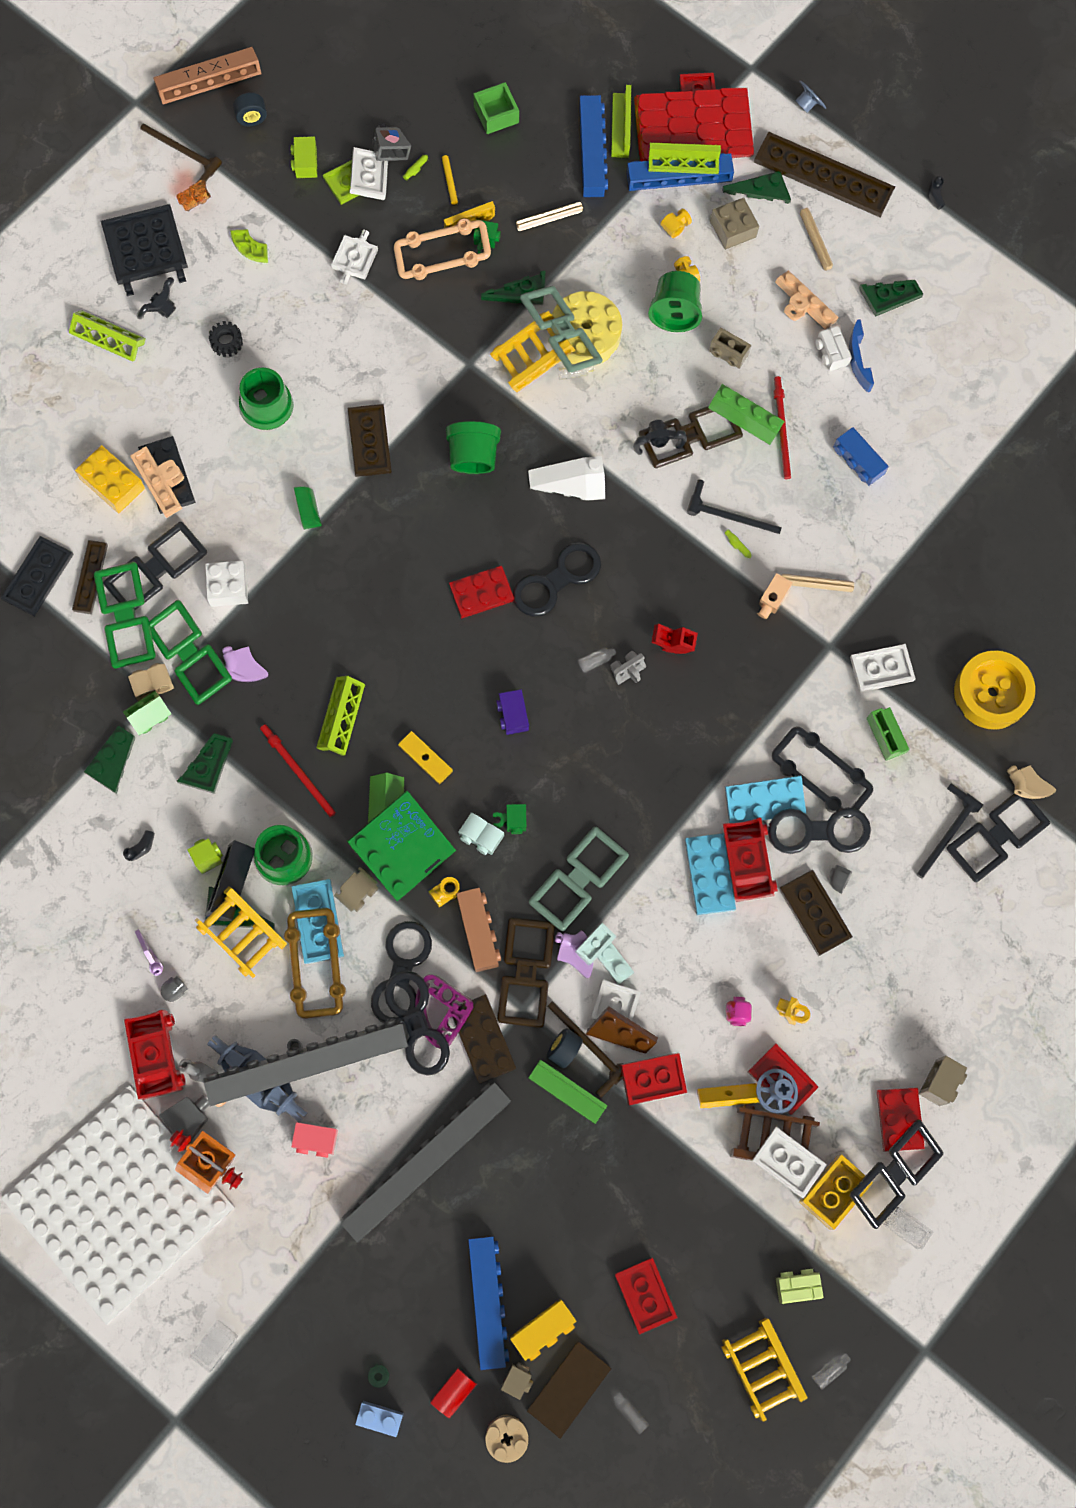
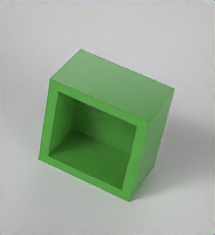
[474,82,519,134]

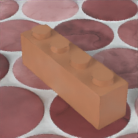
[457,888,501,972]

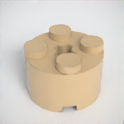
[486,1415,528,1463]

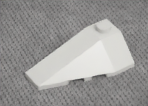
[528,456,605,500]

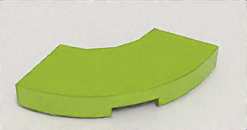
[230,229,268,263]

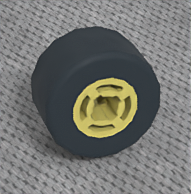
[233,93,267,126]
[547,1028,583,1068]

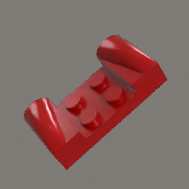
[723,818,778,902]
[124,1010,186,1100]

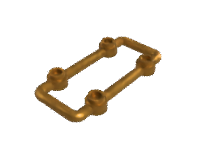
[284,908,346,1019]

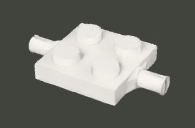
[331,230,378,285]

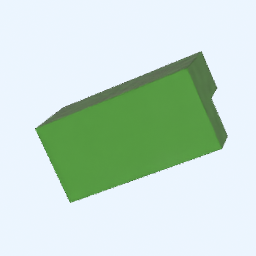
[866,707,910,761]
[368,773,404,823]

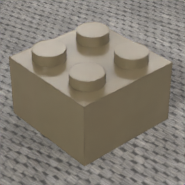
[710,197,759,250]
[919,1056,967,1106]

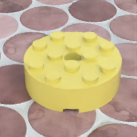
[550,291,622,366]

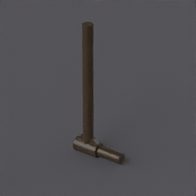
[140,123,222,189]
[547,1001,623,1098]

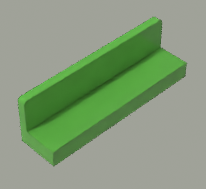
[528,1060,607,1124]

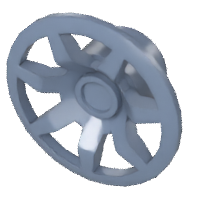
[795,80,826,113]
[756,1069,798,1114]

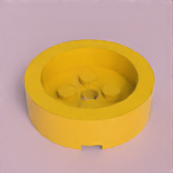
[954,651,1035,729]

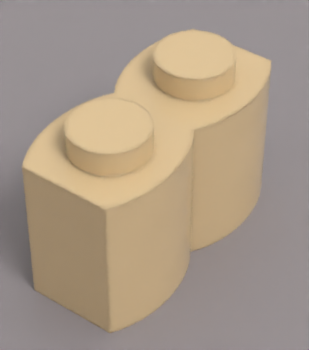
[128,663,174,701]

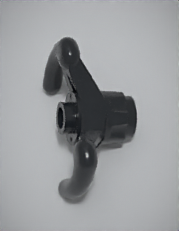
[136,277,176,319]
[633,420,687,455]

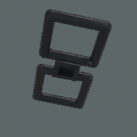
[103,522,207,610]
[947,793,1050,883]
[850,1119,944,1229]

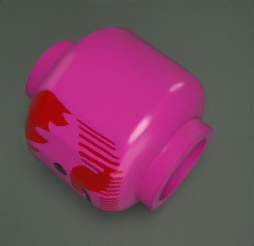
[726,997,752,1026]

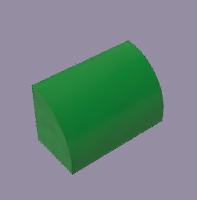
[294,487,322,530]

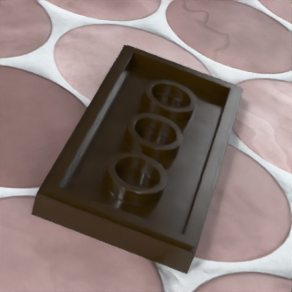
[347,404,392,477]
[779,870,853,957]
[527,1341,612,1439]

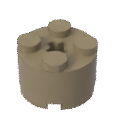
[334,867,379,912]

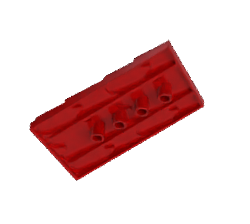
[634,88,754,162]

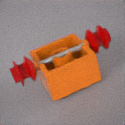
[169,1129,243,1194]

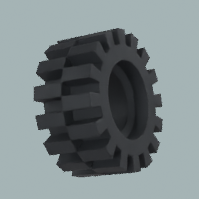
[208,321,243,357]

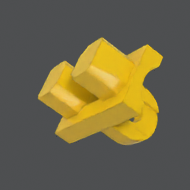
[776,997,811,1026]

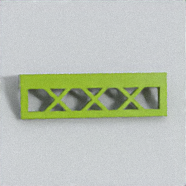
[611,85,631,158]
[649,143,721,174]
[69,310,146,362]
[316,676,365,755]

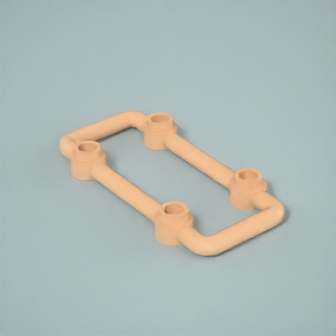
[394,219,491,280]

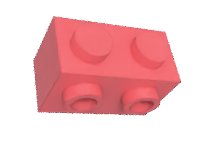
[291,1122,338,1158]

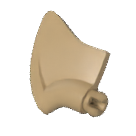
[1007,765,1056,799]

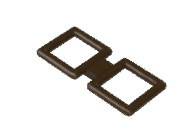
[639,406,743,469]
[497,917,555,1028]

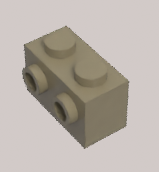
[709,327,751,369]
[501,1362,533,1400]

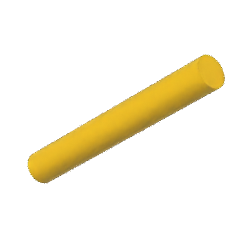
[442,155,458,205]

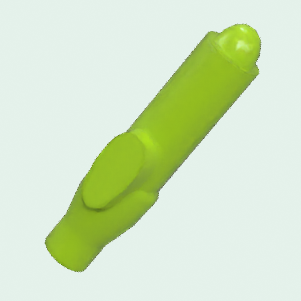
[403,155,428,180]
[724,529,752,558]

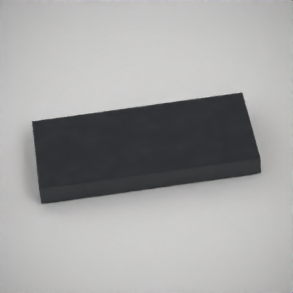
[1,536,74,617]

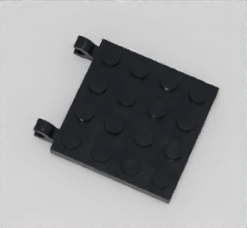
[101,204,188,296]

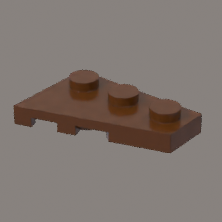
[586,1006,658,1054]

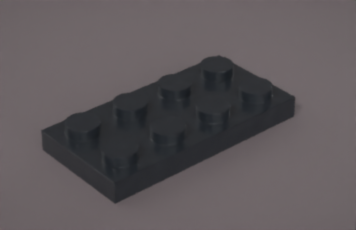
[138,436,196,514]

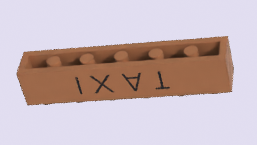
[153,47,261,104]

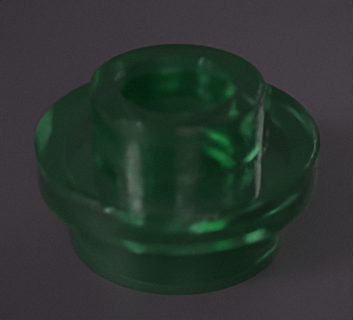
[368,1365,389,1388]

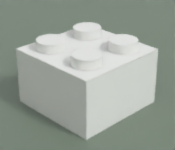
[206,561,248,607]

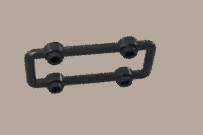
[771,726,874,819]

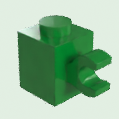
[474,219,501,254]
[493,804,527,834]

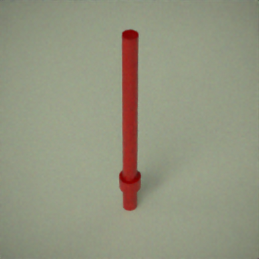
[773,376,791,480]
[260,724,336,817]

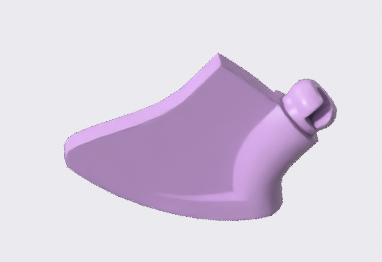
[222,646,268,682]
[135,929,163,976]
[555,931,593,978]

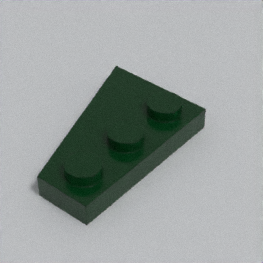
[859,280,923,317]
[84,725,135,794]
[177,733,233,794]

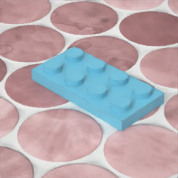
[725,776,806,823]
[685,833,736,915]
[291,879,344,964]

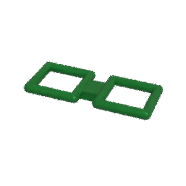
[94,562,156,669]
[149,600,232,705]

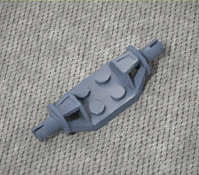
[207,1035,307,1123]

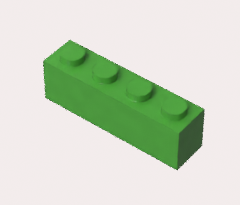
[708,384,785,445]

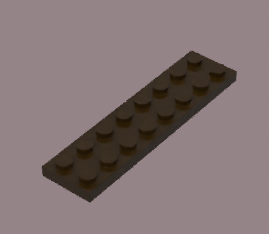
[754,132,896,218]

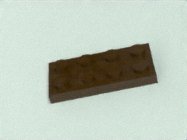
[452,994,516,1084]

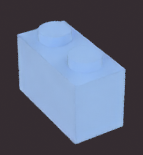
[355,1401,404,1437]

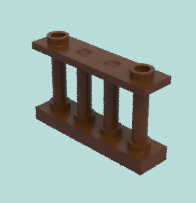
[730,1105,820,1161]

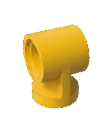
[660,208,692,238]
[674,256,700,282]
[428,877,460,908]

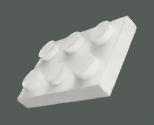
[350,147,388,200]
[850,644,916,692]
[752,1127,827,1199]

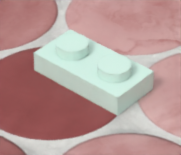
[575,923,617,965]
[597,943,634,985]

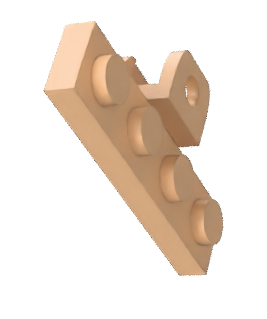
[775,270,839,329]
[130,447,184,518]

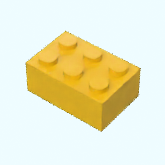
[75,445,145,514]
[799,1154,873,1230]
[510,1299,577,1361]

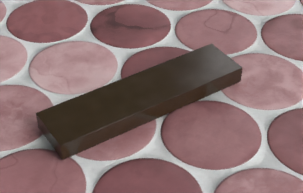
[72,540,108,615]

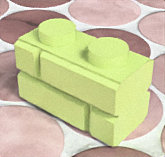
[776,1269,823,1304]

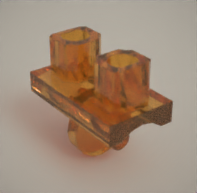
[176,180,211,211]

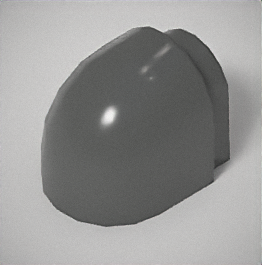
[829,865,852,894]
[161,976,188,1002]

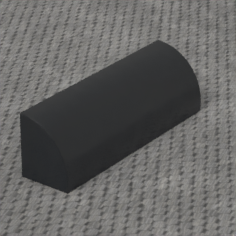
[205,840,255,921]

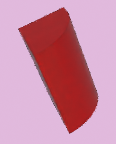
[430,1367,477,1418]

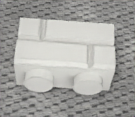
[816,326,852,371]

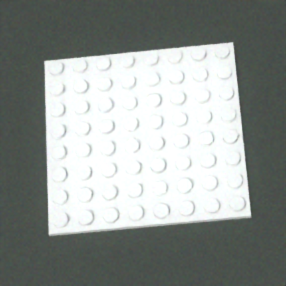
[1,1085,235,1325]

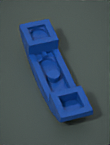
[849,319,874,392]

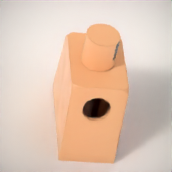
[757,573,793,619]

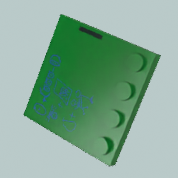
[346,791,456,901]

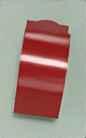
[651,624,698,654]

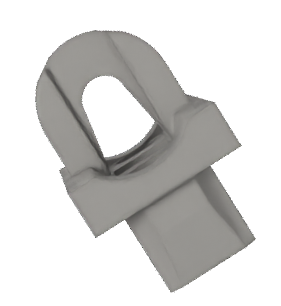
[611,651,646,685]

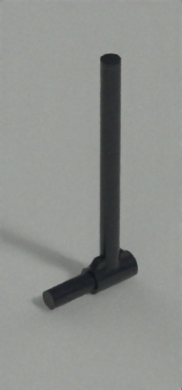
[687,479,782,534]
[916,783,984,879]

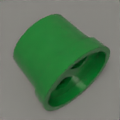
[648,271,702,332]
[239,367,294,430]
[446,422,501,474]
[254,825,313,886]

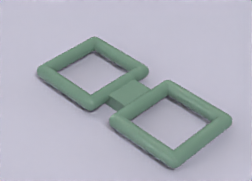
[520,286,603,373]
[529,827,629,931]

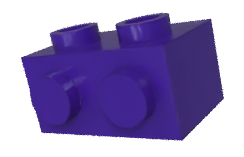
[496,689,529,735]

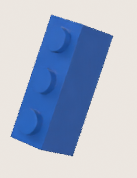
[833,427,889,486]

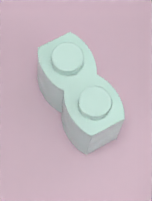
[459,813,504,855]

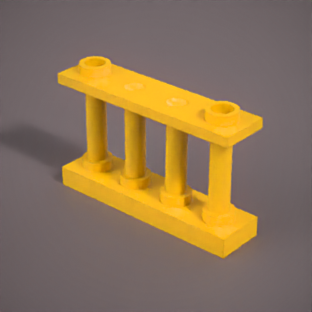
[490,311,575,392]
[194,887,287,978]
[721,1318,808,1422]

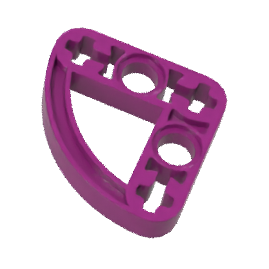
[415,975,473,1049]

